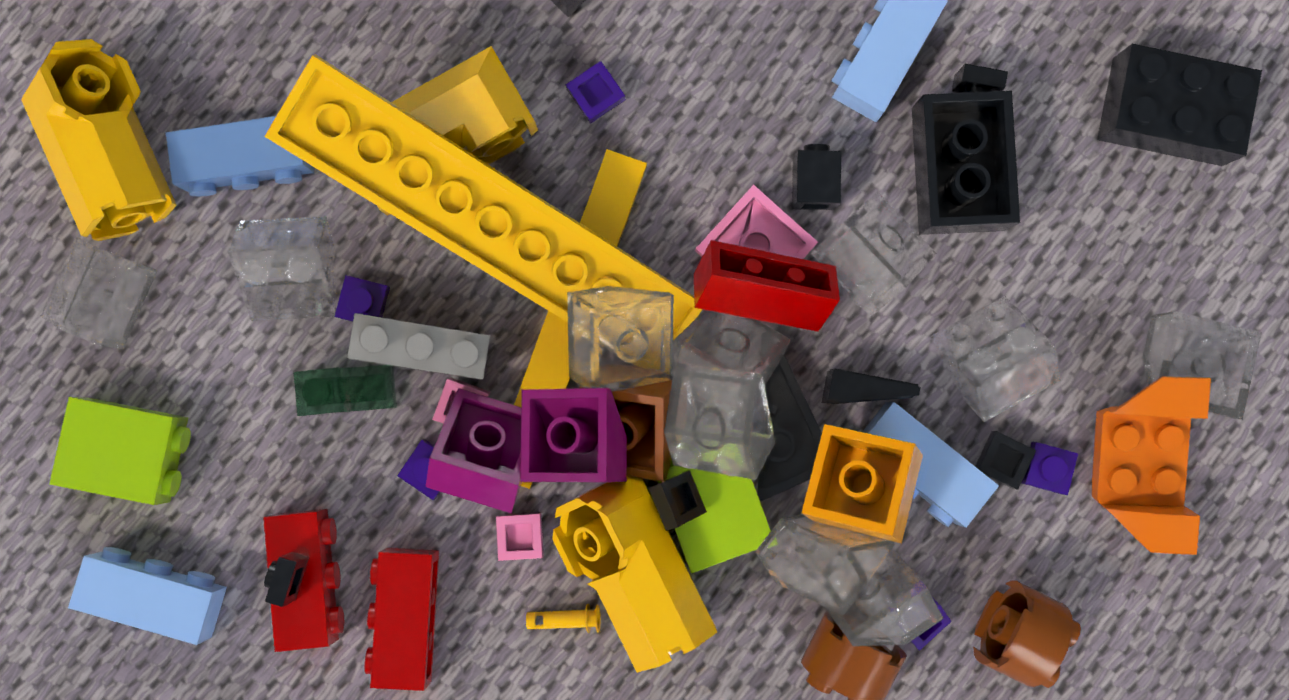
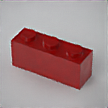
[694,240,840,332]
[263,509,345,652]
[364,548,439,691]

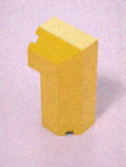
[21,39,177,241]
[377,46,538,215]
[552,476,718,673]

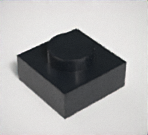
[952,63,1008,93]
[975,431,1036,490]
[649,470,707,531]
[264,552,309,607]

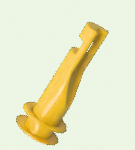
[526,604,601,633]

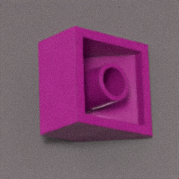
[426,388,522,513]
[521,388,627,482]

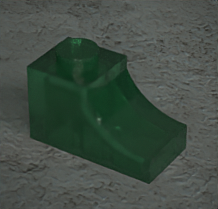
[293,365,397,417]

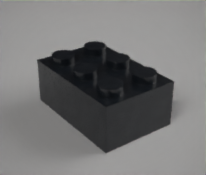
[1097,43,1262,166]
[912,91,1020,235]

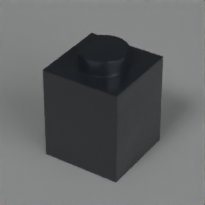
[792,144,842,210]

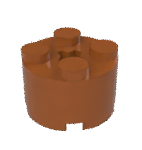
[973,580,1081,688]
[801,611,907,700]

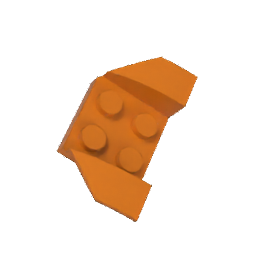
[1092,376,1211,555]

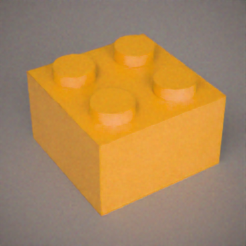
[801,424,923,544]

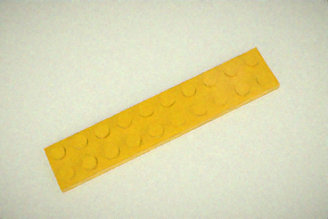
[264,54,702,376]

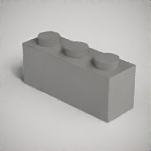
[347,313,490,380]

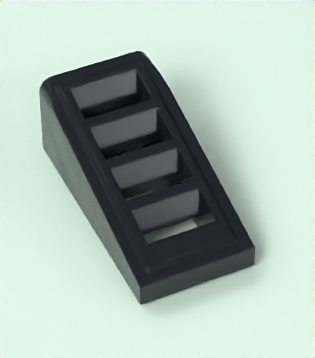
[821,368,921,404]

